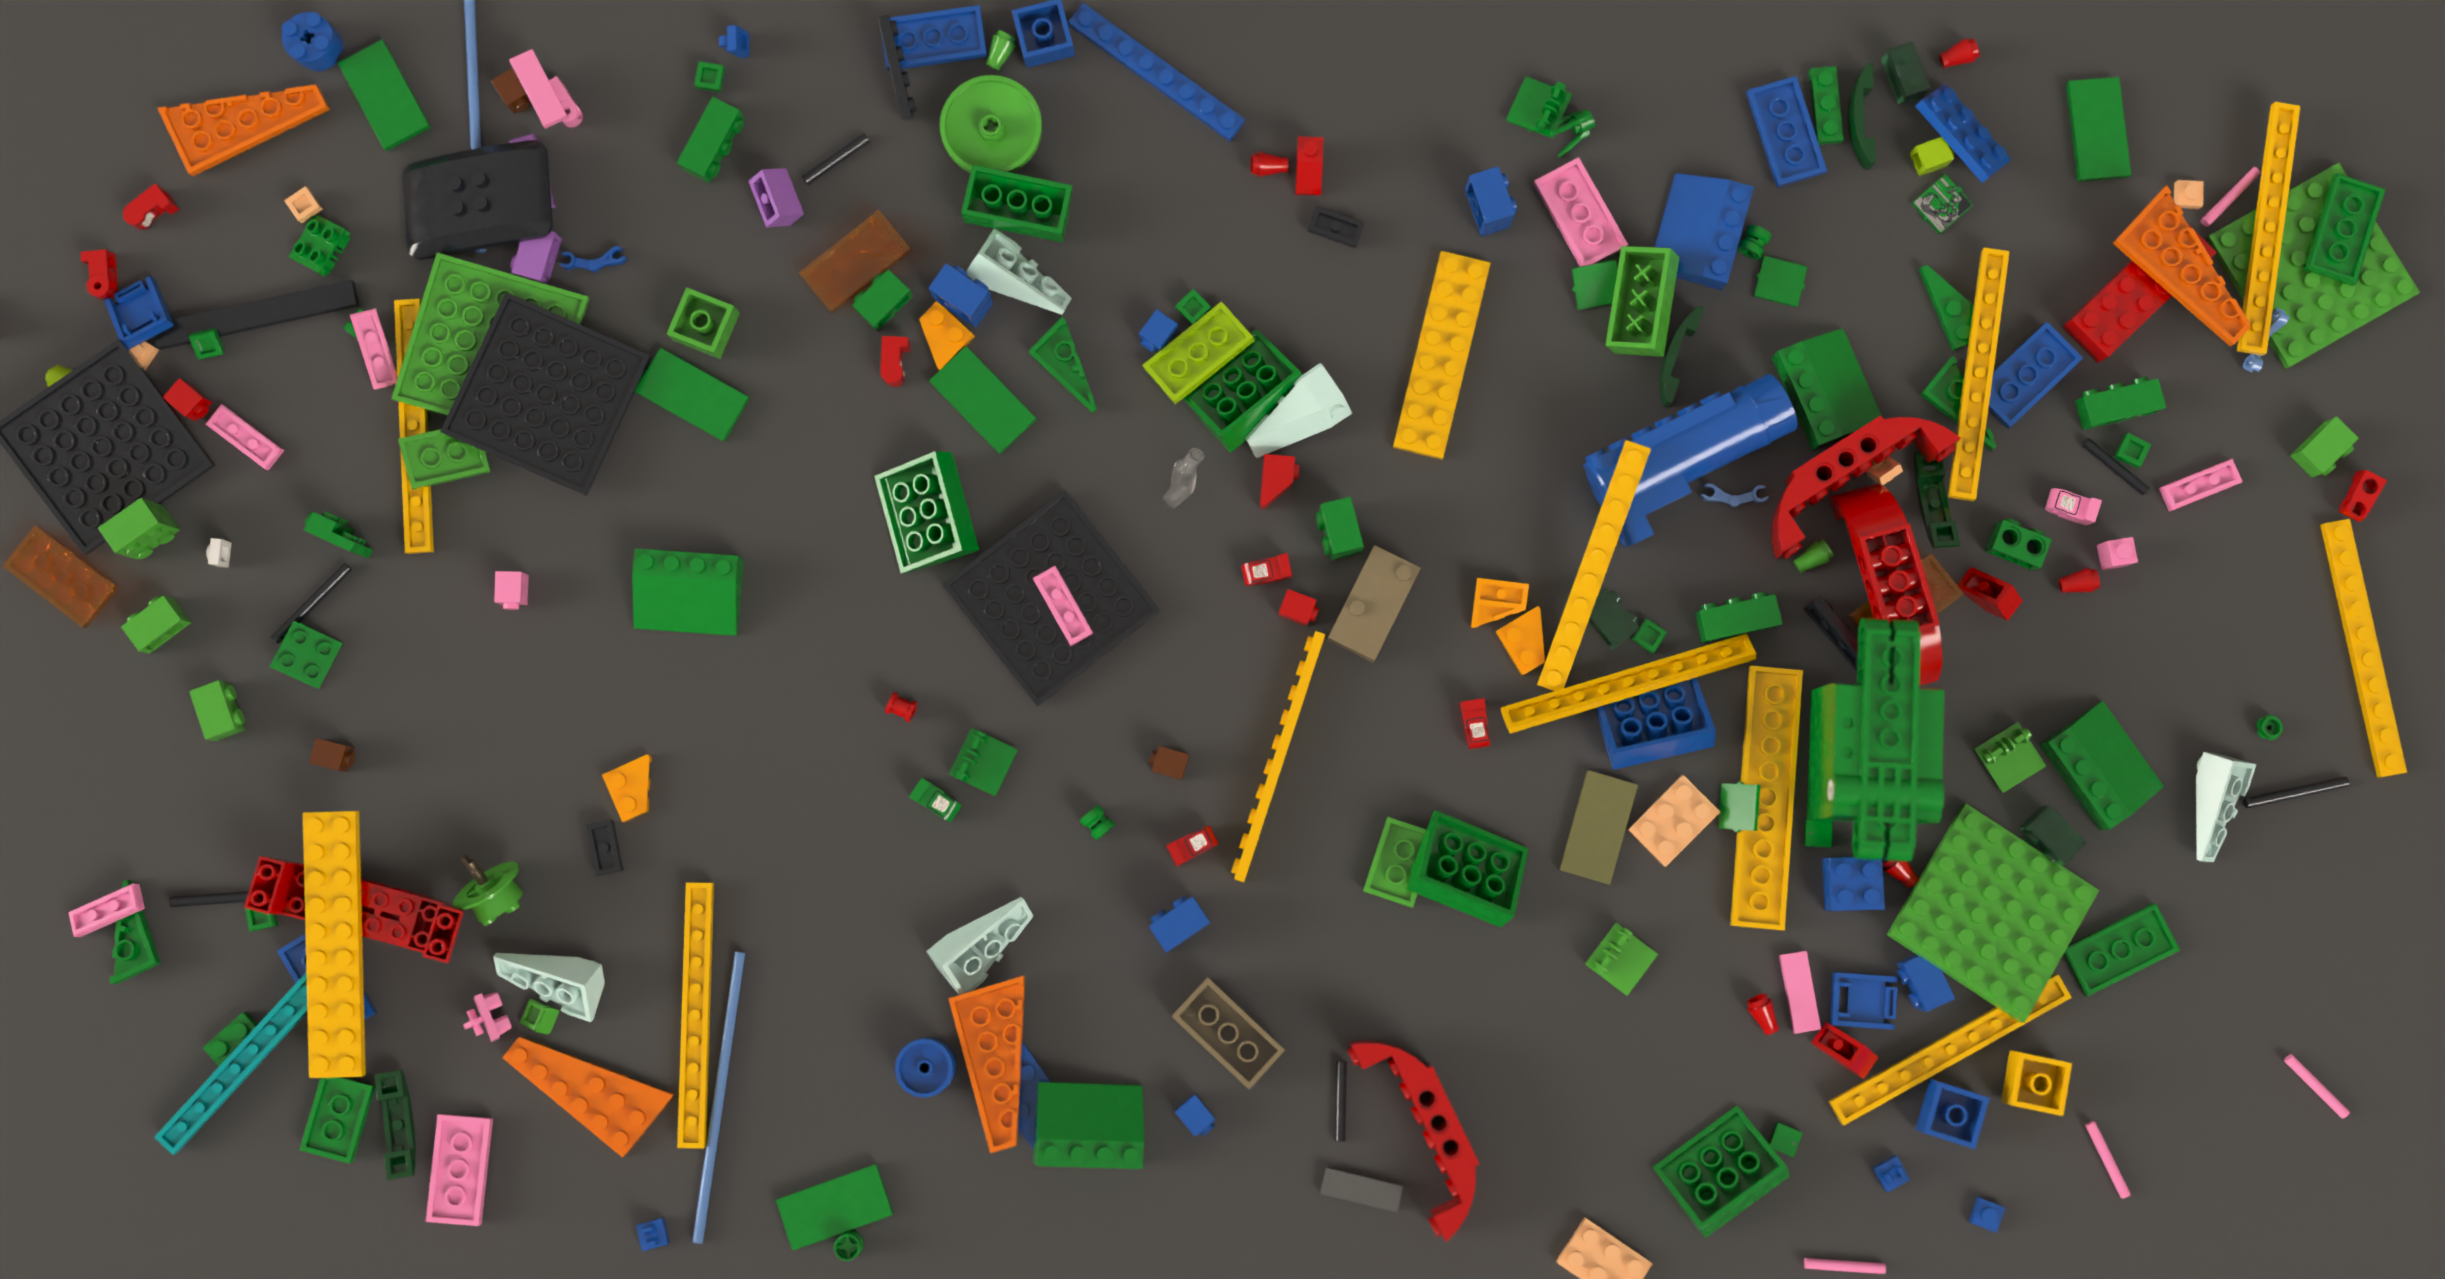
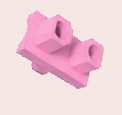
[463,992,512,1042]

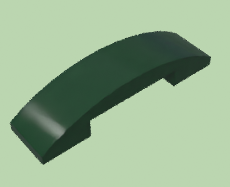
[1848,63,1876,170]
[1659,306,1704,408]
[1914,453,1960,549]
[375,1070,416,1180]

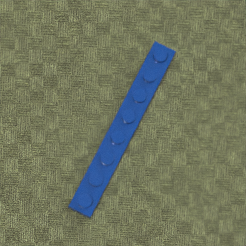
[1068,3,1245,142]

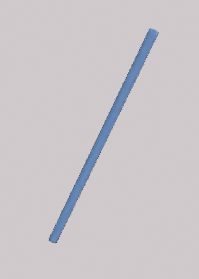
[464,0,486,253]
[692,952,745,1243]

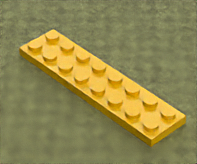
[1393,251,1491,460]

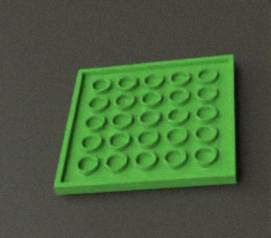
[2205,163,2420,369]
[391,253,589,416]
[1886,804,2099,1023]

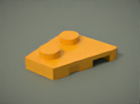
[919,301,975,371]
[1471,578,1529,628]
[1495,606,1545,676]
[602,754,652,822]

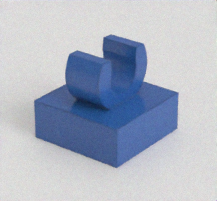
[719,25,750,58]
[1872,1155,1910,1192]
[636,1217,670,1251]

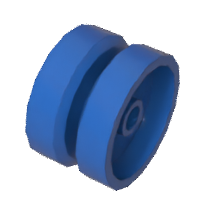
[895,1037,957,1098]

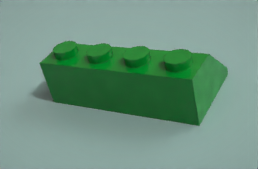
[961,165,1073,243]

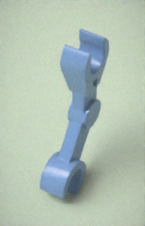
[2243,308,2289,372]
[1700,483,1769,508]

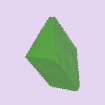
[519,998,559,1034]

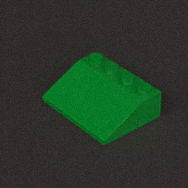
[1183,328,1302,453]
[1772,328,1882,450]
[874,451,979,574]
[632,549,744,636]
[2038,701,2164,830]
[1407,810,1529,928]
[1033,1082,1144,1169]
[1653,1105,1790,1238]

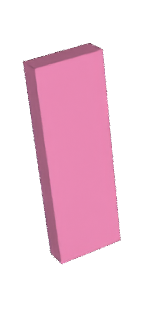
[509,49,568,129]
[350,308,397,390]
[206,404,285,471]
[2159,459,2243,512]
[1033,566,1093,646]
[68,883,145,937]
[1779,951,1821,1034]

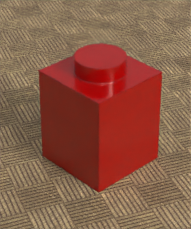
[162,378,213,421]
[1278,589,1319,626]

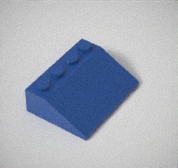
[1654,173,1754,290]
[1596,678,1716,770]

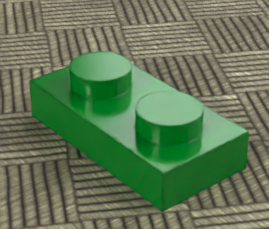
[203,1012,258,1066]

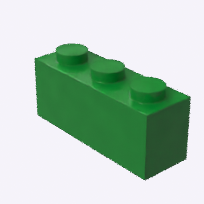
[677,97,744,183]
[2075,377,2166,430]
[1695,591,1783,643]

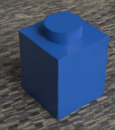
[1139,309,1178,353]
[1175,1093,1216,1137]

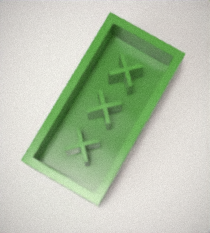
[1605,246,1679,357]

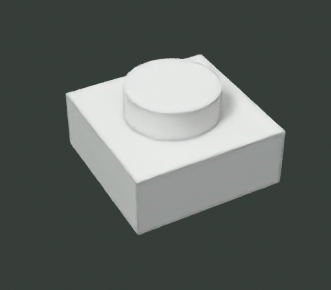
[206,538,232,568]

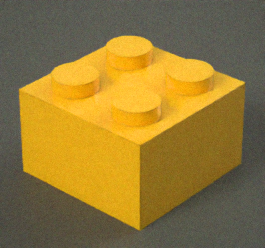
[2001,1050,2072,1116]

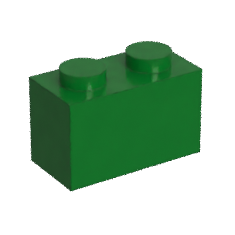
[852,269,913,332]

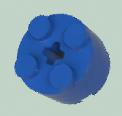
[282,12,343,71]

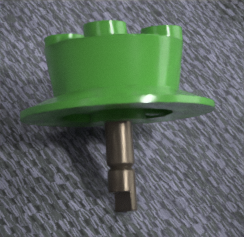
[453,854,523,926]

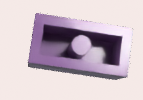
[749,168,804,228]
[510,231,562,285]

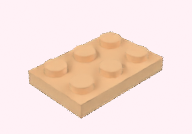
[1627,775,1720,867]
[1556,1217,1653,1279]

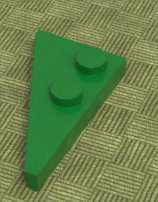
[1918,265,2001,351]
[1028,317,1097,414]
[1920,356,1997,451]
[109,880,161,985]

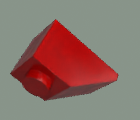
[1296,136,1324,196]
[1260,454,1300,509]
[1956,567,2023,621]
[1811,1022,1878,1079]

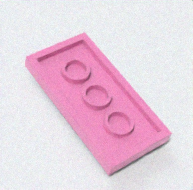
[1533,157,1628,266]
[426,1114,493,1226]

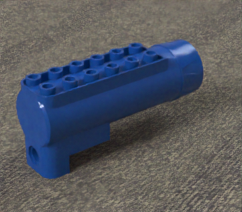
[1583,374,1797,548]

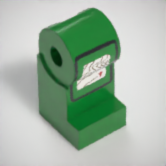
[909,778,963,823]

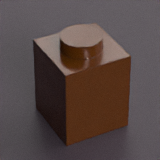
[491,68,531,113]
[309,738,355,772]
[1148,746,1189,781]

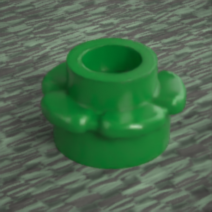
[2256,715,2283,740]

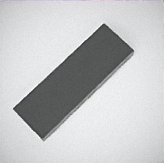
[1320,1167,1403,1212]

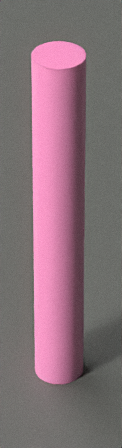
[2201,167,2261,227]
[2284,1054,2350,1119]
[2085,1121,2131,1198]
[1804,1258,1886,1274]

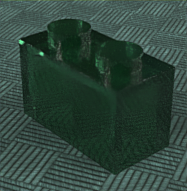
[1881,41,1931,106]
[1588,588,1639,650]
[2019,805,2087,865]

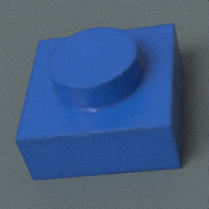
[1969,1197,2005,1233]

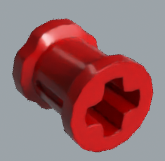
[885,692,918,723]

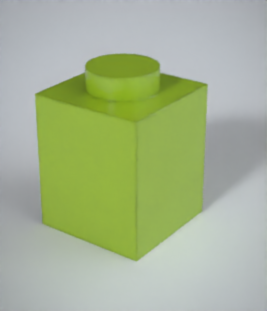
[1909,137,1954,176]

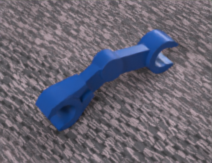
[559,246,627,273]

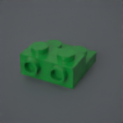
[304,511,373,559]

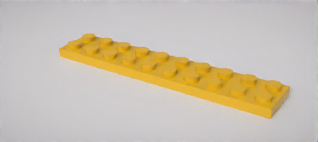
[1730,666,1803,931]
[303,811,366,1078]

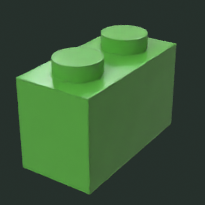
[2290,416,2359,478]
[121,595,192,654]
[189,680,245,741]

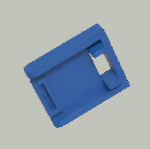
[104,275,174,349]
[1830,972,1897,1030]

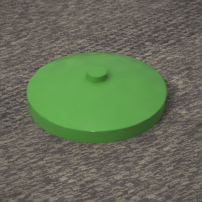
[940,75,1042,173]

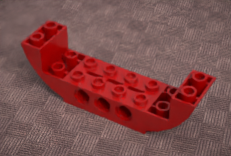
[1771,415,1961,560]
[1829,483,1942,686]
[244,856,464,963]
[1347,1040,1479,1242]

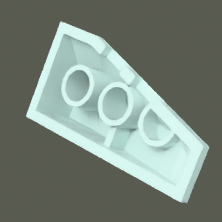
[966,228,1072,315]
[1245,363,1352,458]
[2196,752,2256,862]
[493,953,605,1022]

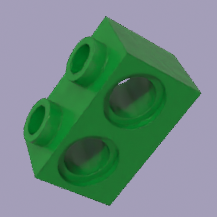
[1985,519,2052,571]

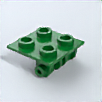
[1506,77,1573,138]
[289,214,351,277]
[269,620,343,689]
[949,727,1018,796]

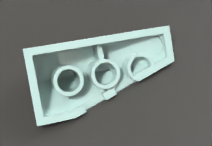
[926,897,1033,995]

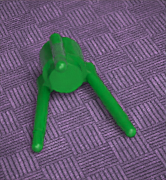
[1528,109,1595,158]

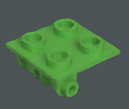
[1974,722,2046,793]
[1585,922,1658,996]

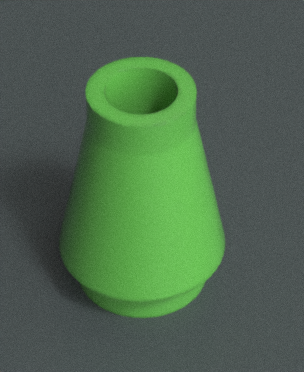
[986,30,1017,71]
[1793,539,1834,574]

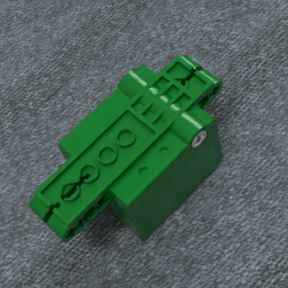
[1806,618,1944,862]

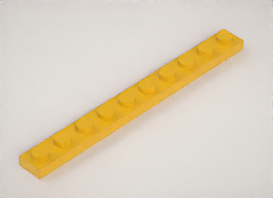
[2237,102,2300,356]
[1948,248,2010,501]
[394,299,434,554]
[1537,440,1651,691]
[2320,519,2407,778]
[1231,631,1325,882]
[1501,633,1756,734]
[677,883,714,1148]
[1828,974,2072,1125]

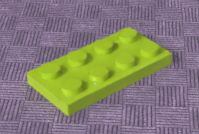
[1143,301,1254,405]

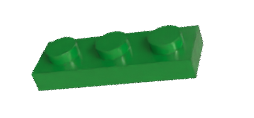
[1809,66,1844,145]

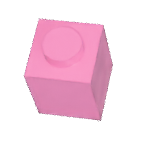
[2097,537,2138,570]
[494,571,529,610]

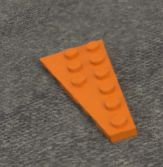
[157,84,330,176]
[2113,185,2251,347]
[948,976,1025,1153]
[502,1036,675,1158]

